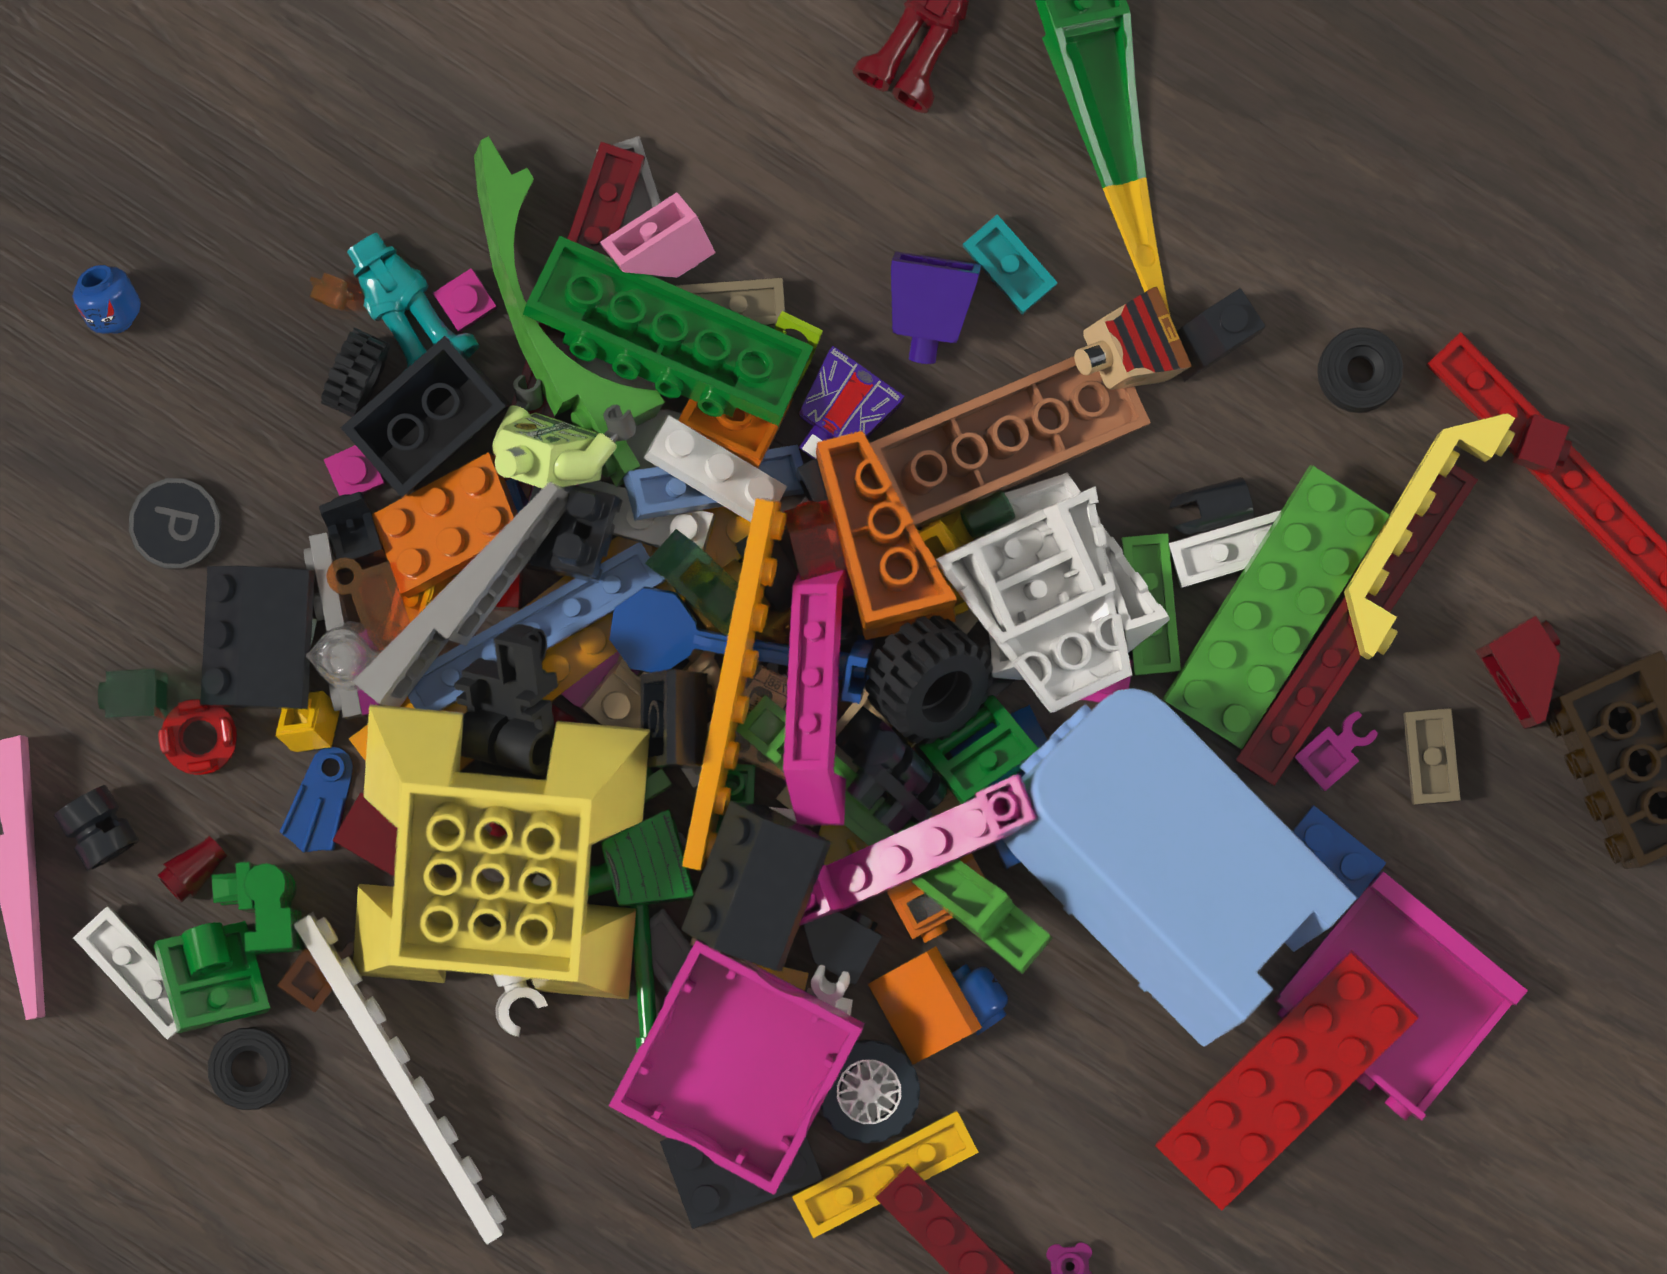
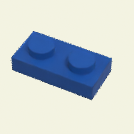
[1292,805,1386,899]

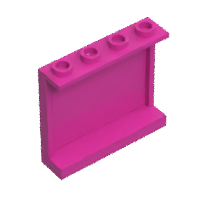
[1273,872,1528,1120]

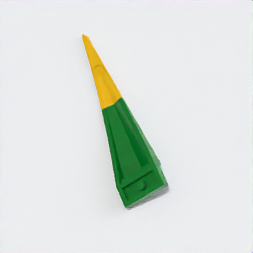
[1035,0,1170,315]

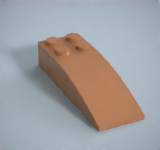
[870,356,1151,529]

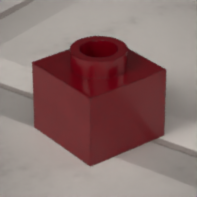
[1513,414,1572,475]

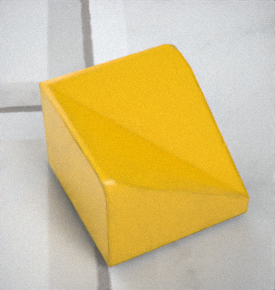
[275,691,340,752]

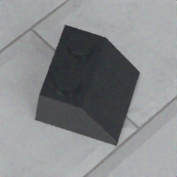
[641,669,714,769]

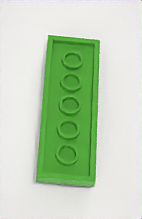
[1163,465,1390,749]

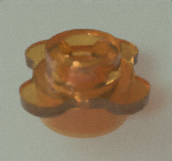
[309,273,355,311]

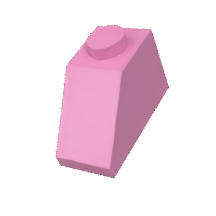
[600,192,716,278]

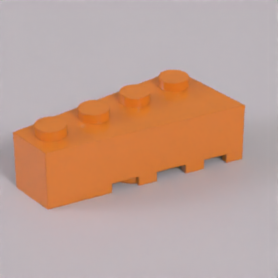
[816,431,957,631]

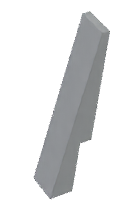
[353,482,570,707]

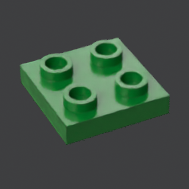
[154,921,270,1033]

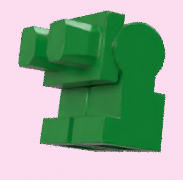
[212,862,304,955]

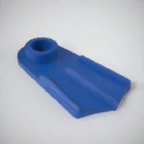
[280,747,353,853]

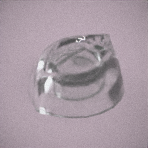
[306,621,385,692]

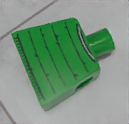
[588,810,695,907]

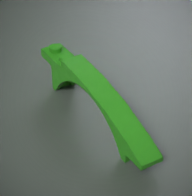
[474,136,665,487]
[736,695,1053,974]

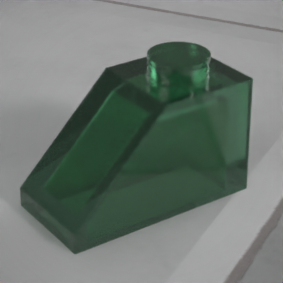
[645,529,738,636]
[98,669,168,720]

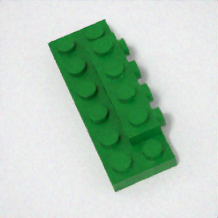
[523,236,814,426]

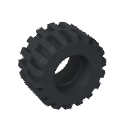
[865,615,993,744]

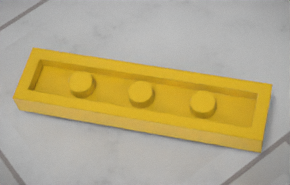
[792,1110,979,1238]

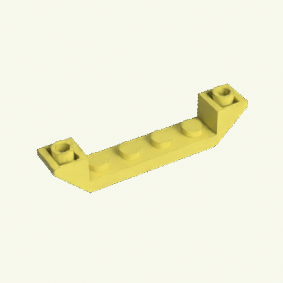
[1344,413,1515,659]

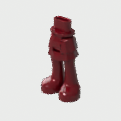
[852,0,969,113]

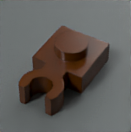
[277,927,354,1013]

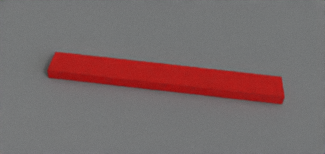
[1426,332,1667,612]

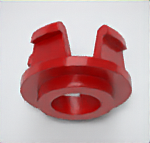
[158,699,237,775]

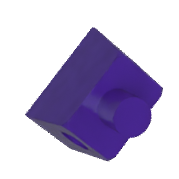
[891,251,981,364]

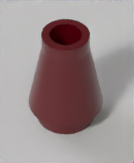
[157,836,227,903]

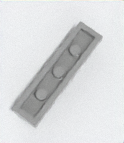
[304,533,365,720]

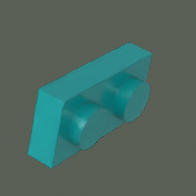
[962,214,1058,315]

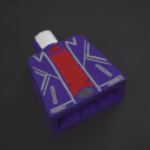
[799,346,904,460]

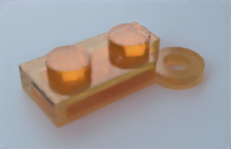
[326,558,410,660]

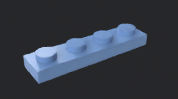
[623,445,804,521]

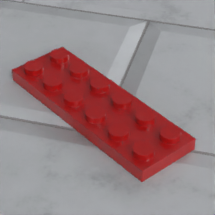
[1155,949,1419,1211]

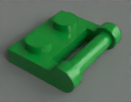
[916,694,1038,804]

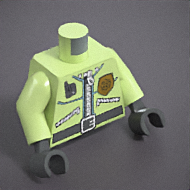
[493,375,636,489]

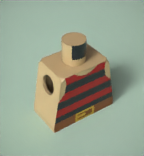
[1074,286,1191,390]

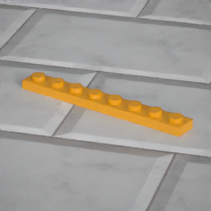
[682,498,786,870]

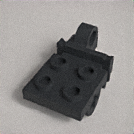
[454,624,558,780]

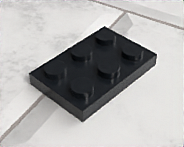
[660,1135,823,1229]

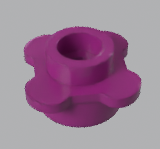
[1046,1242,1092,1274]

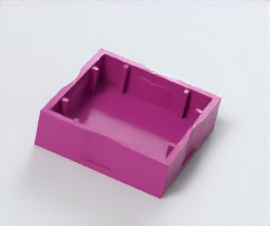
[609,939,865,1195]

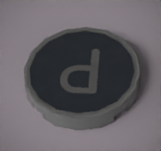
[129,478,222,570]

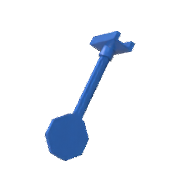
[609,586,876,704]

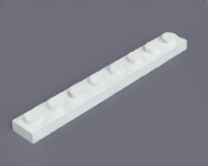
[294,912,506,1245]

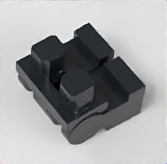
[524,485,623,582]
[835,707,947,834]

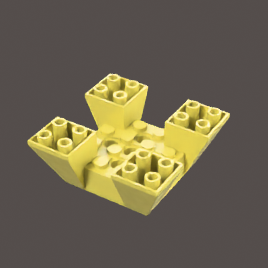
[353,705,650,1000]

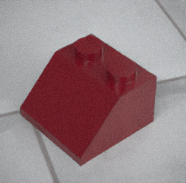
[1476,616,1561,729]

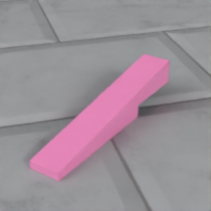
[0,735,45,1020]

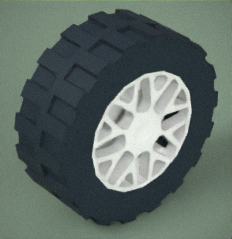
[821,1040,920,1143]

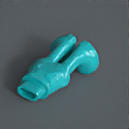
[347,232,479,373]

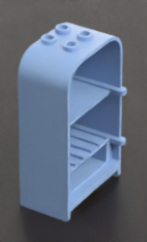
[1003,688,1357,1046]

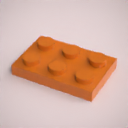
[372,452,518,598]

